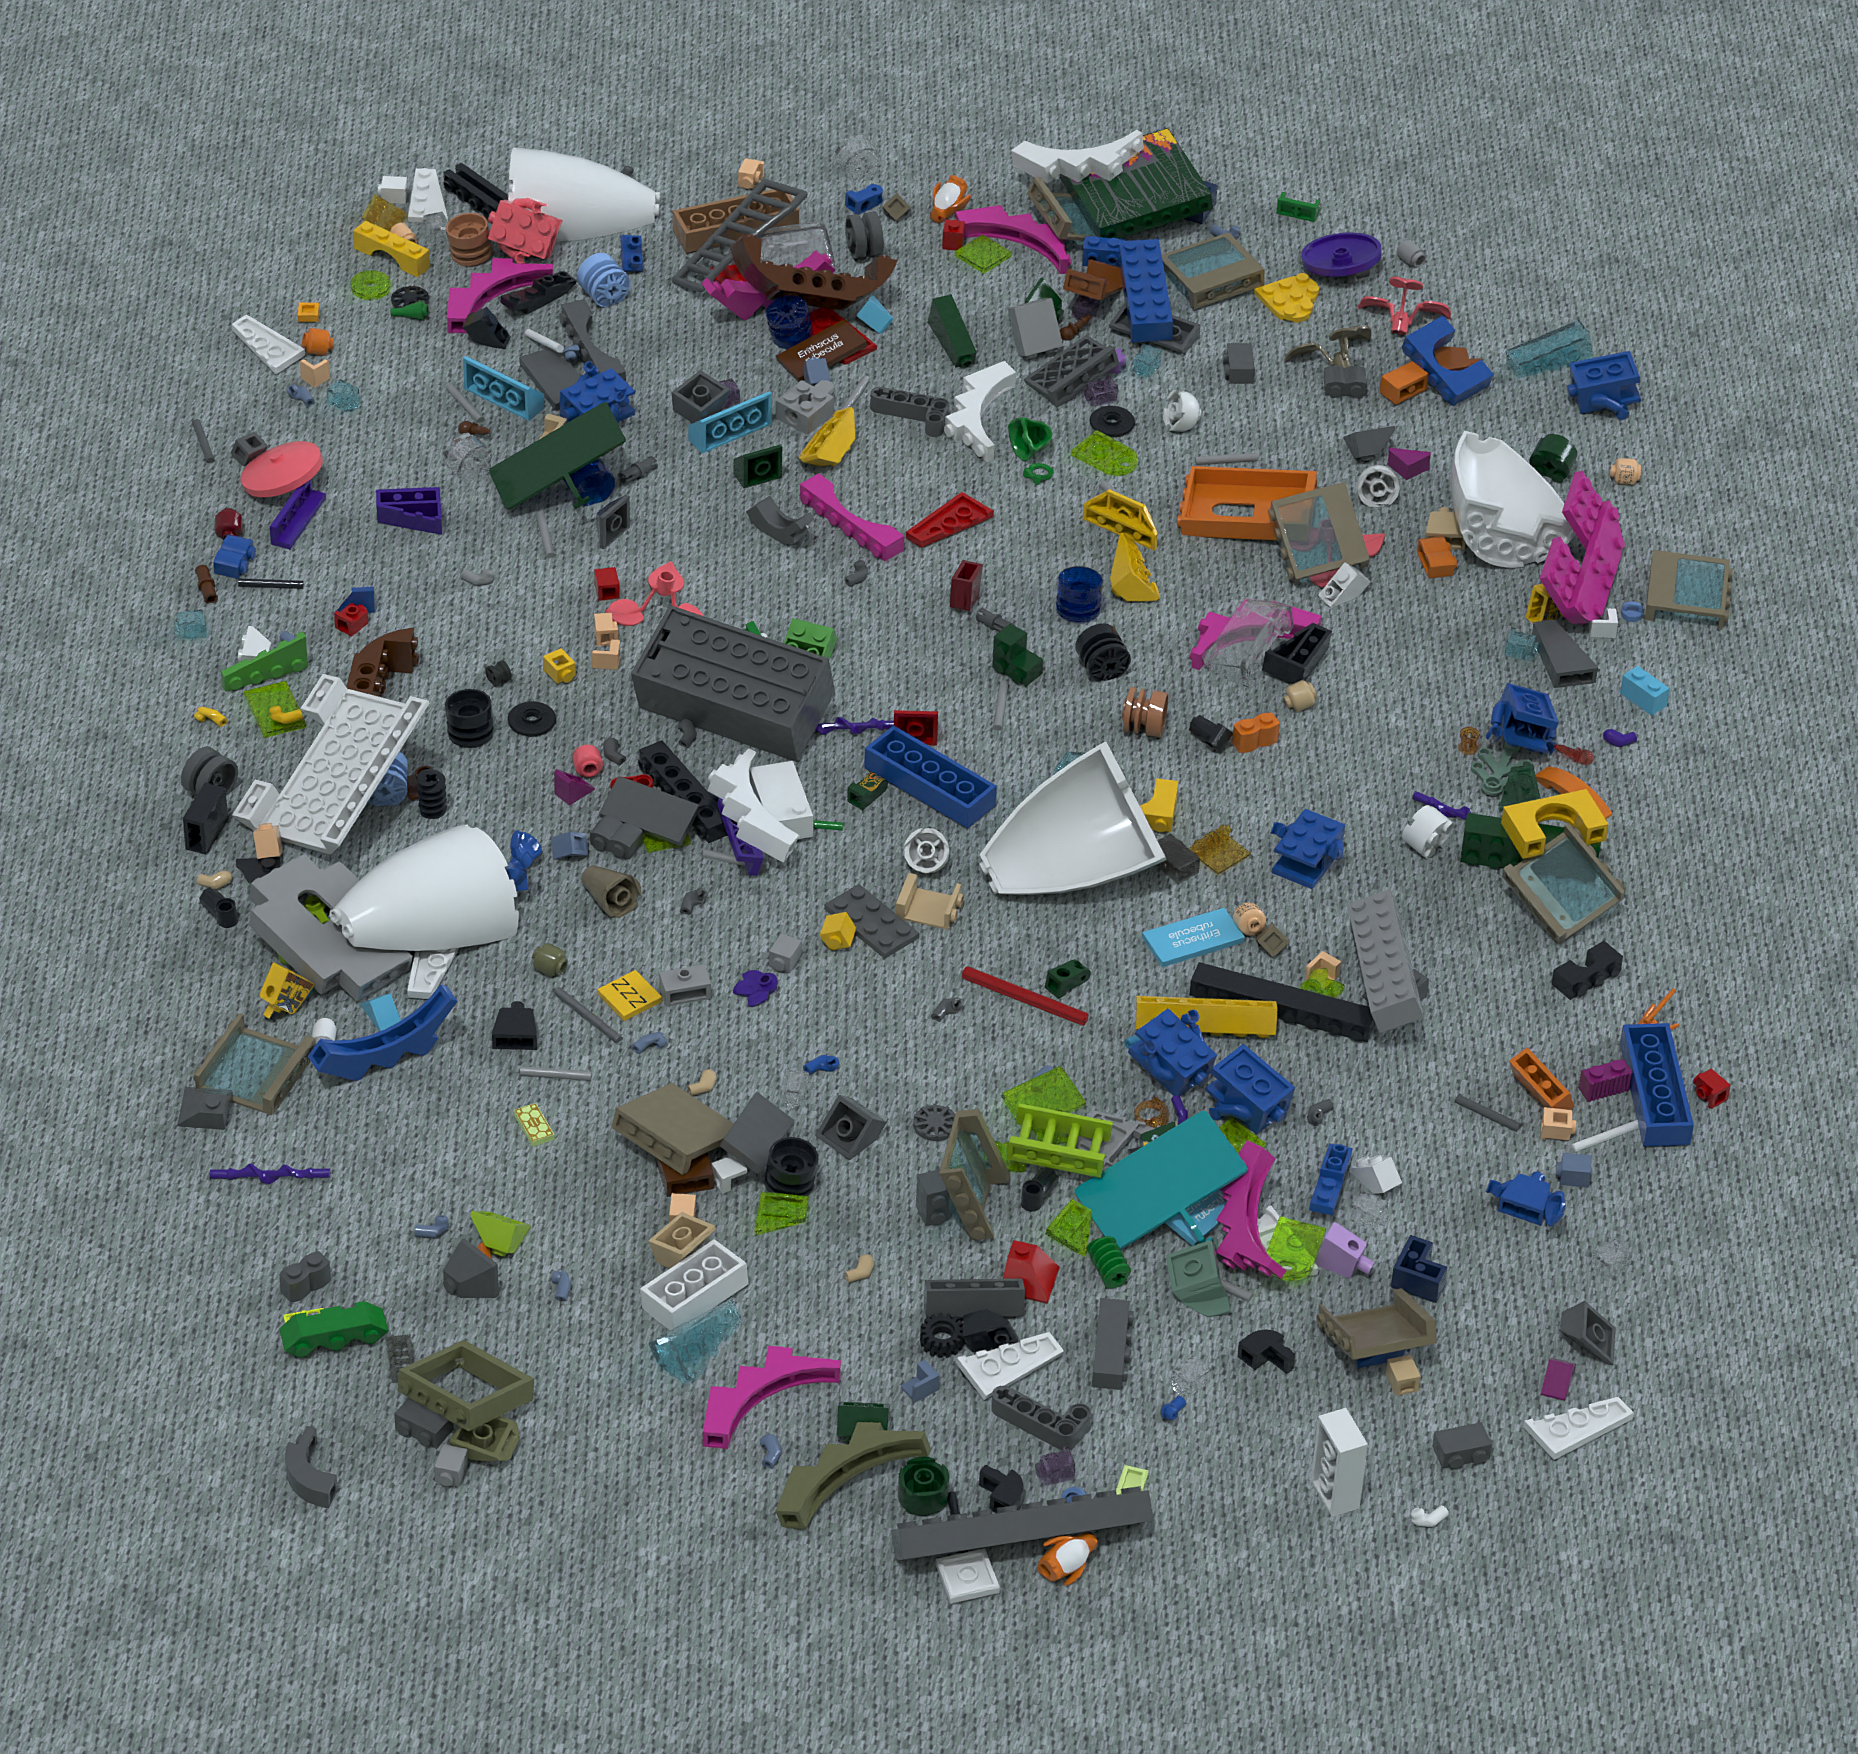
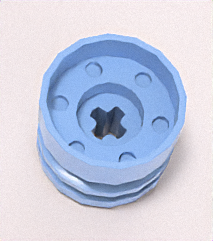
[577,253,630,307]
[368,751,407,806]

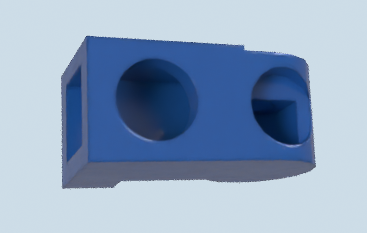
[845,184,883,214]

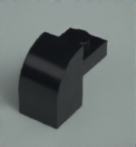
[1237,1329,1295,1374]
[979,1465,1024,1513]

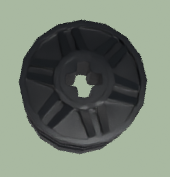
[1075,623,1131,682]
[445,689,494,747]
[764,1137,819,1202]

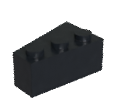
[1262,623,1332,684]

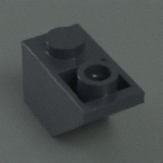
[463,307,511,349]
[963,1309,1018,1352]

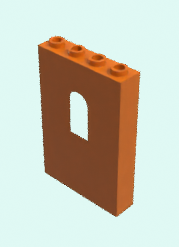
[1177,466,1318,541]

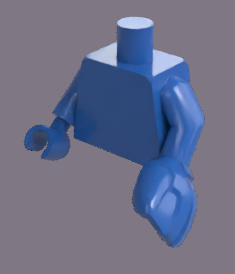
[505,830,542,891]
[1485,1171,1566,1227]

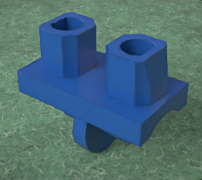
[620,235,643,272]

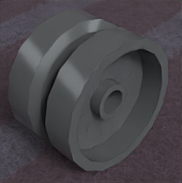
[845,211,884,259]
[181,746,238,796]

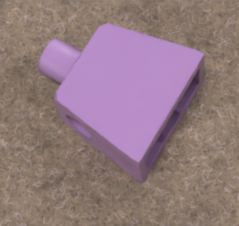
[1315,1222,1375,1278]

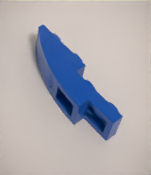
[1309,1143,1353,1216]

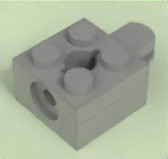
[775,380,834,435]

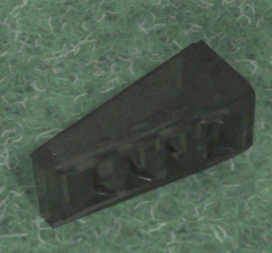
[385,1334,414,1383]

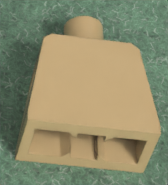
[1425,507,1466,550]

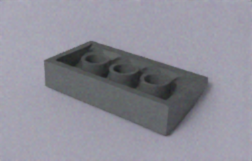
[1109,303,1200,353]

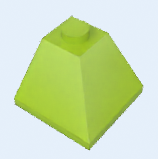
[470,1211,531,1256]

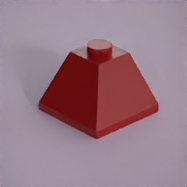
[893,710,938,746]
[1003,1240,1060,1304]

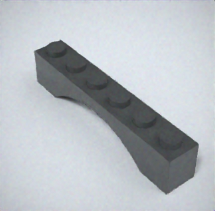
[559,299,626,381]

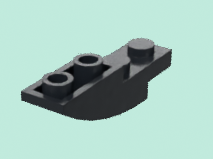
[500,271,577,314]

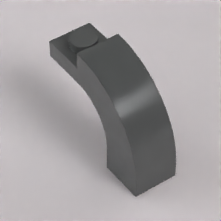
[746,496,815,544]
[285,1426,338,1509]

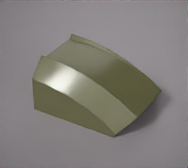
[449,1416,520,1461]

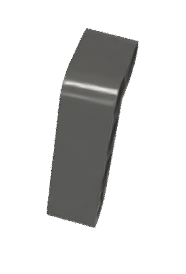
[870,387,949,437]
[991,1386,1091,1451]

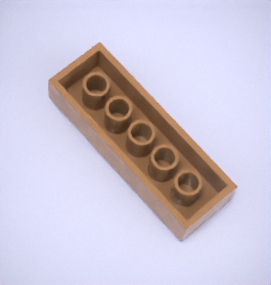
[672,189,799,253]

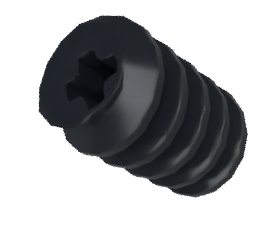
[417,769,447,819]

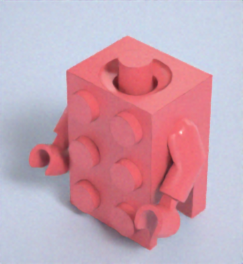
[488,198,563,264]

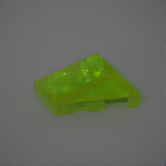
[754,1191,809,1235]
[1045,1198,1092,1257]

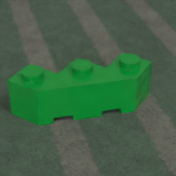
[279,1301,389,1358]

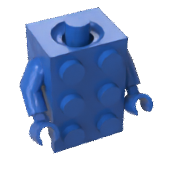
[1567,351,1641,420]
[560,361,635,423]
[1486,683,1559,756]
[1270,809,1345,889]
[1128,1008,1217,1096]
[1205,1044,1295,1134]

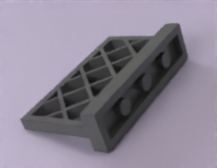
[1024,335,1119,408]

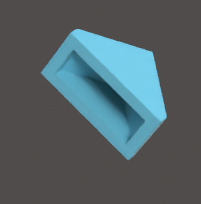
[856,295,894,334]
[360,993,401,1032]

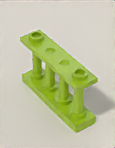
[1007,1103,1113,1178]

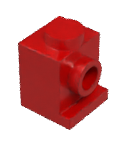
[334,603,368,637]
[1693,1068,1731,1109]

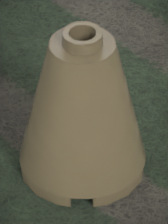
[581,865,641,918]

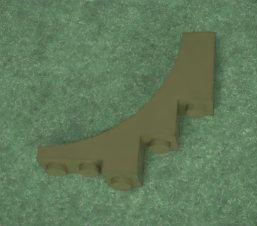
[776,1422,931,1529]

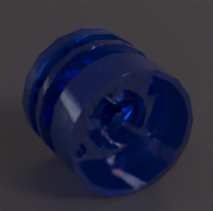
[766,295,813,350]
[562,458,615,506]
[1055,566,1103,622]

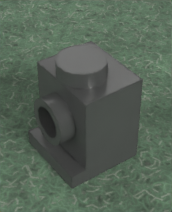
[231,432,268,466]

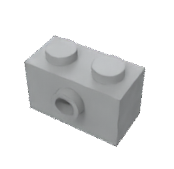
[659,965,711,1006]

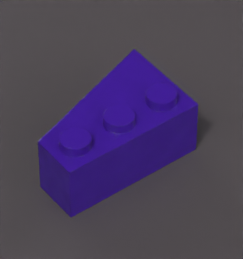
[376,487,442,535]

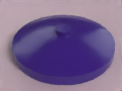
[1301,232,1382,276]

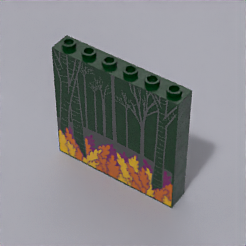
[1059,128,1213,239]

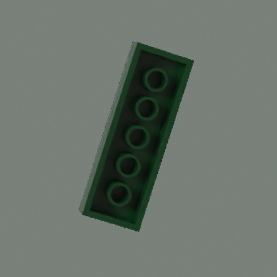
[1460,813,1601,882]

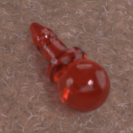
[1554,744,1594,765]

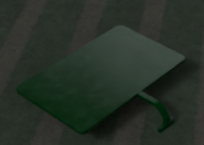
[489,402,626,510]

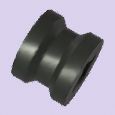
[485,660,512,687]

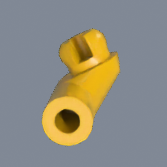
[194,706,228,727]
[269,706,303,724]

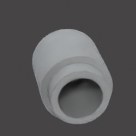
[1397,240,1426,268]

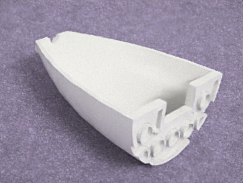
[508,148,660,242]
[1450,431,1575,568]
[979,742,1167,895]
[329,825,519,951]

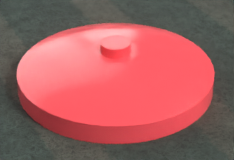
[241,441,323,497]

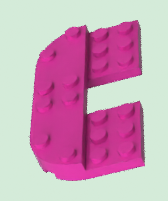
[1539,471,1625,625]

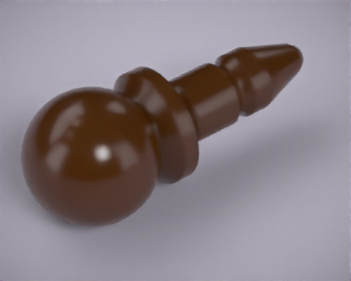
[1060,315,1091,341]
[458,421,491,437]

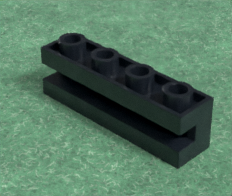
[443,162,508,219]

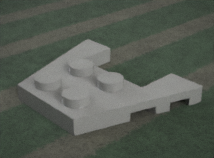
[1075,1110,1160,1171]

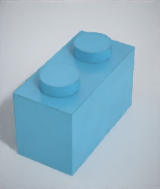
[1620,666,1670,716]

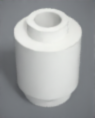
[312,1018,337,1045]

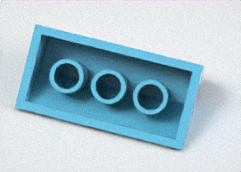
[463,356,544,421]
[688,391,772,454]

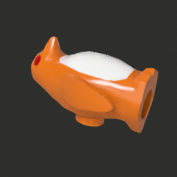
[930,175,971,223]
[1037,1532,1098,1586]

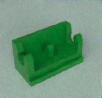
[1276,192,1321,222]

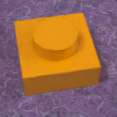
[297,302,319,322]

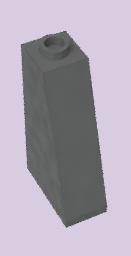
[1532,620,1598,688]

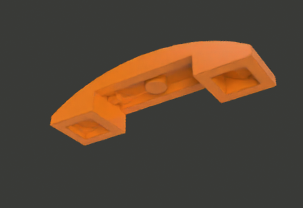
[1532,767,1612,819]

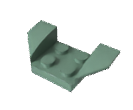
[1166,1238,1231,1317]

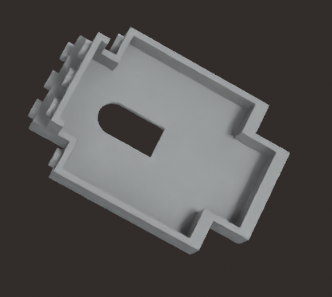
[249,854,413,1002]

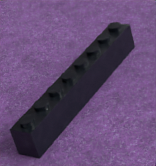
[1189,962,1375,1043]

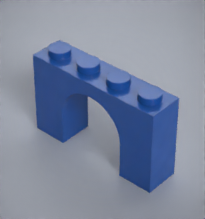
[1401,316,1494,406]

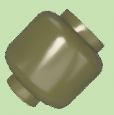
[532,943,568,977]

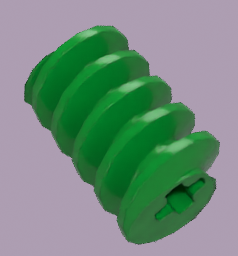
[1086,1236,1131,1289]

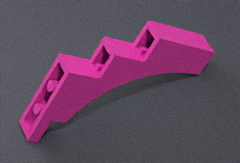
[701,250,836,320]

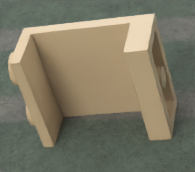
[896,873,964,930]

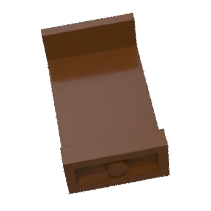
[1063,259,1123,300]

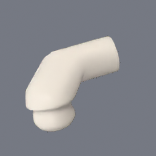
[1411,1506,1449,1527]

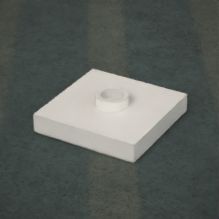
[935,1548,1000,1604]

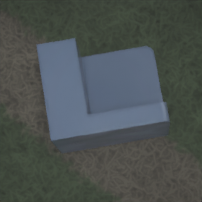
[551,831,588,859]
[901,1360,940,1403]

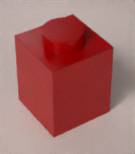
[942,219,965,251]
[594,567,620,601]

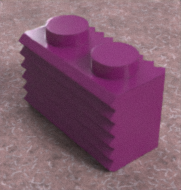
[1578,1059,1632,1102]

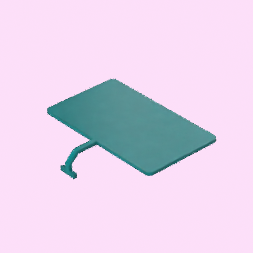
[1074,1111,1248,1250]

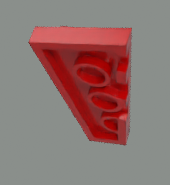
[906,492,994,548]

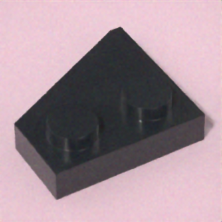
[236,857,280,884]

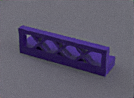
[270,479,326,550]
[717,798,764,876]

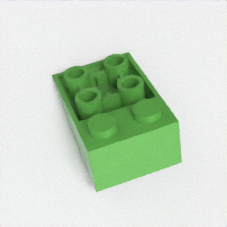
[784,618,837,658]

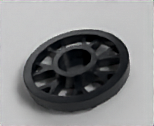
[391,286,429,308]

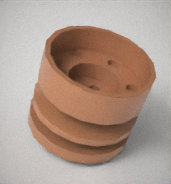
[446,213,493,266]
[1122,687,1169,738]

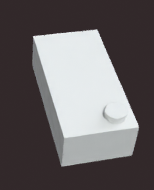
[749,761,813,839]
[640,1239,749,1334]
[1311,1408,1368,1517]

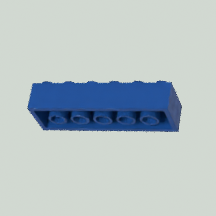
[1118,239,1173,342]
[864,725,997,829]
[1620,1023,1694,1147]

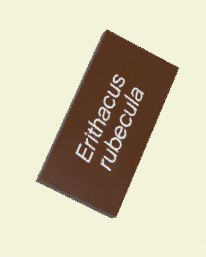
[776,319,867,382]

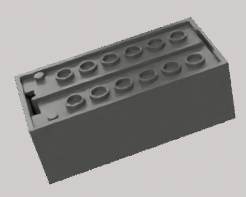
[631,605,835,762]

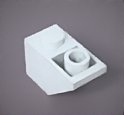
[1318,562,1371,608]
[238,626,271,662]
[1349,1155,1402,1194]

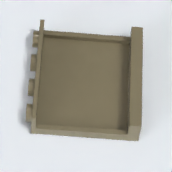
[611,1083,734,1175]
[1316,1288,1437,1360]

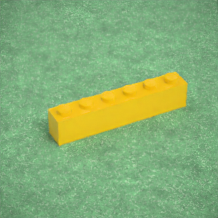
[1135,996,1277,1038]

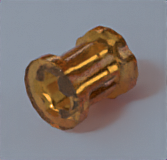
[1458,727,1480,755]

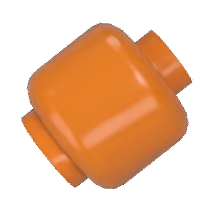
[302,328,333,355]

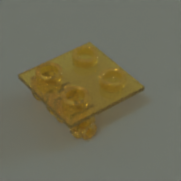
[361,194,408,231]
[1187,824,1251,874]

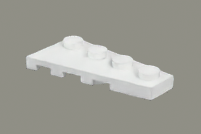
[408,168,448,223]
[232,314,305,375]
[407,948,459,999]
[955,1332,1064,1400]
[1523,1397,1634,1460]

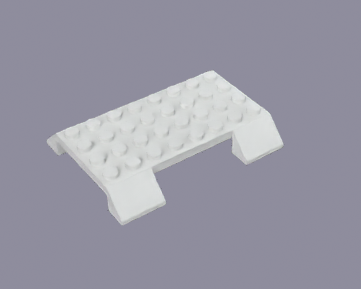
[232,674,430,855]

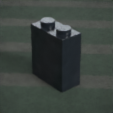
[183,783,228,855]

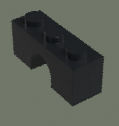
[1551,941,1623,1000]

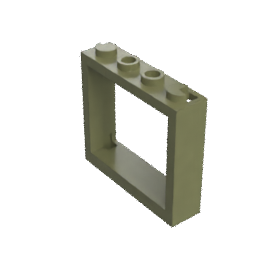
[398,1340,534,1431]

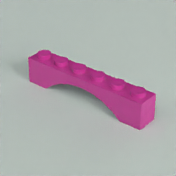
[799,473,904,561]

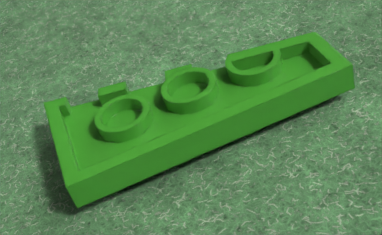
[221,631,308,692]

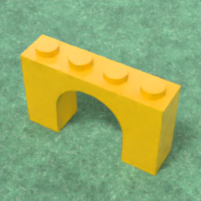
[1139,778,1179,832]
[1501,789,1609,859]

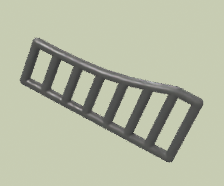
[672,179,808,293]

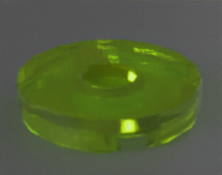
[350,270,391,300]

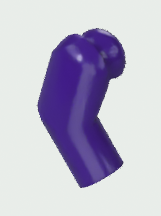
[1603,729,1637,747]

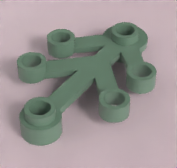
[1471,740,1533,796]

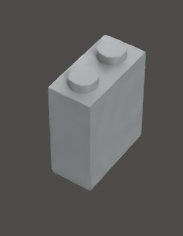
[1008,298,1063,359]

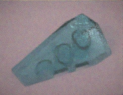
[649,1299,742,1383]

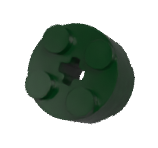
[1529,434,1577,484]
[898,1456,949,1515]

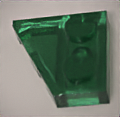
[1498,764,1541,812]

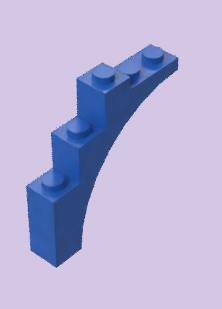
[308,985,458,1081]

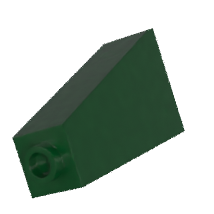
[928,294,977,368]

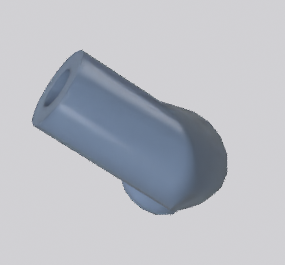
[760,1434,782,1469]

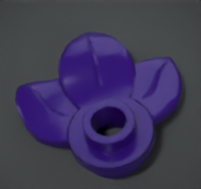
[733,970,778,1007]

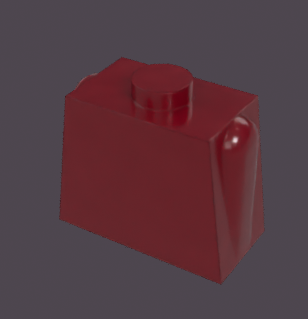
[949,560,983,611]

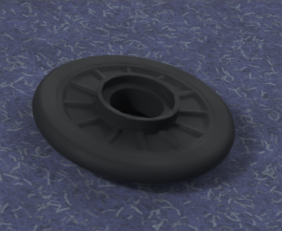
[1089,406,1135,436]
[507,701,556,736]

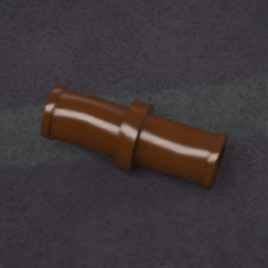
[195,565,218,604]

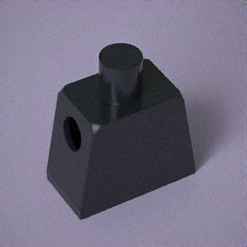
[492,1001,537,1050]

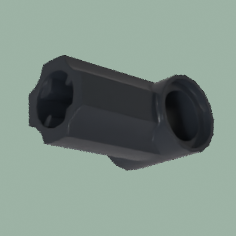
[1189,715,1233,752]
[199,887,238,928]
[1021,1167,1059,1212]

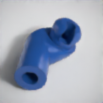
[803,1055,839,1075]
[1160,1396,1186,1421]

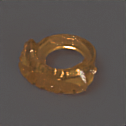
[1134,1096,1169,1128]

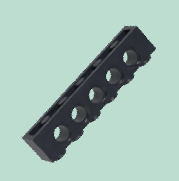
[638,740,732,844]

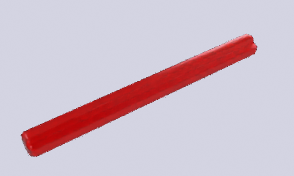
[962,966,1089,1026]

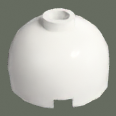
[1163,390,1201,432]
[1357,465,1400,507]
[904,828,950,874]

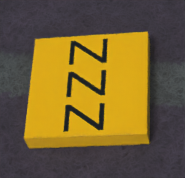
[597,970,662,1021]

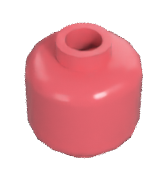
[572,744,603,778]

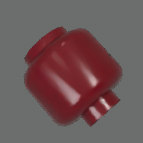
[215,508,243,540]

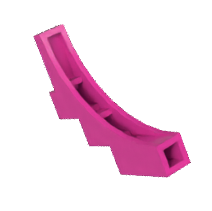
[955,205,1071,274]
[447,258,553,333]
[1190,601,1321,670]
[1216,1140,1286,1278]
[703,1346,841,1449]

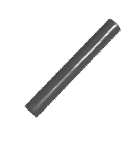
[192,419,215,464]
[1455,1094,1521,1132]

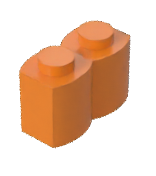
[1417,536,1457,578]
[1232,713,1280,753]

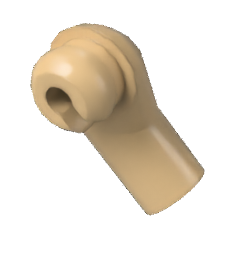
[197,870,232,889]
[688,1069,717,1096]
[845,1254,874,1283]

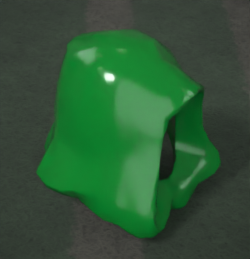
[1008,417,1052,461]

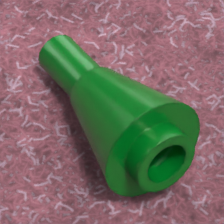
[390,300,429,320]

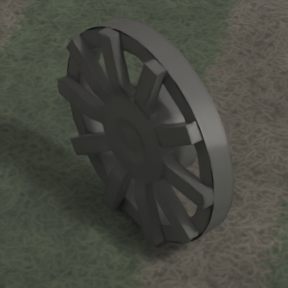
[913,1104,956,1141]

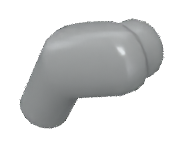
[461,569,494,585]

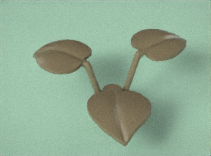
[1284,326,1372,368]

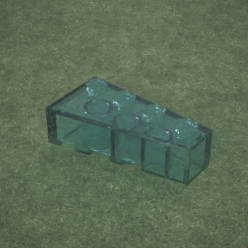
[1505,320,1594,378]

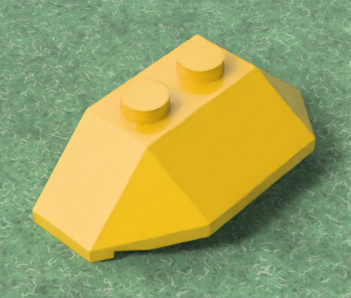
[798,407,855,467]
[1082,489,1158,551]

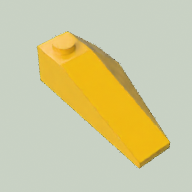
[1110,532,1160,601]

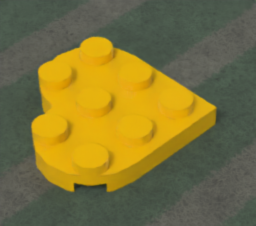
[1254,273,1319,323]

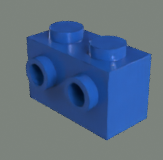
[1082,236,1125,268]

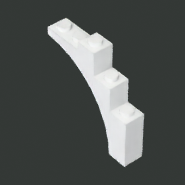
[1011,130,1144,184]
[944,361,1016,462]
[707,748,799,862]

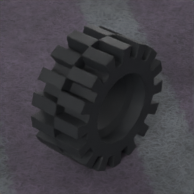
[920,1313,964,1358]

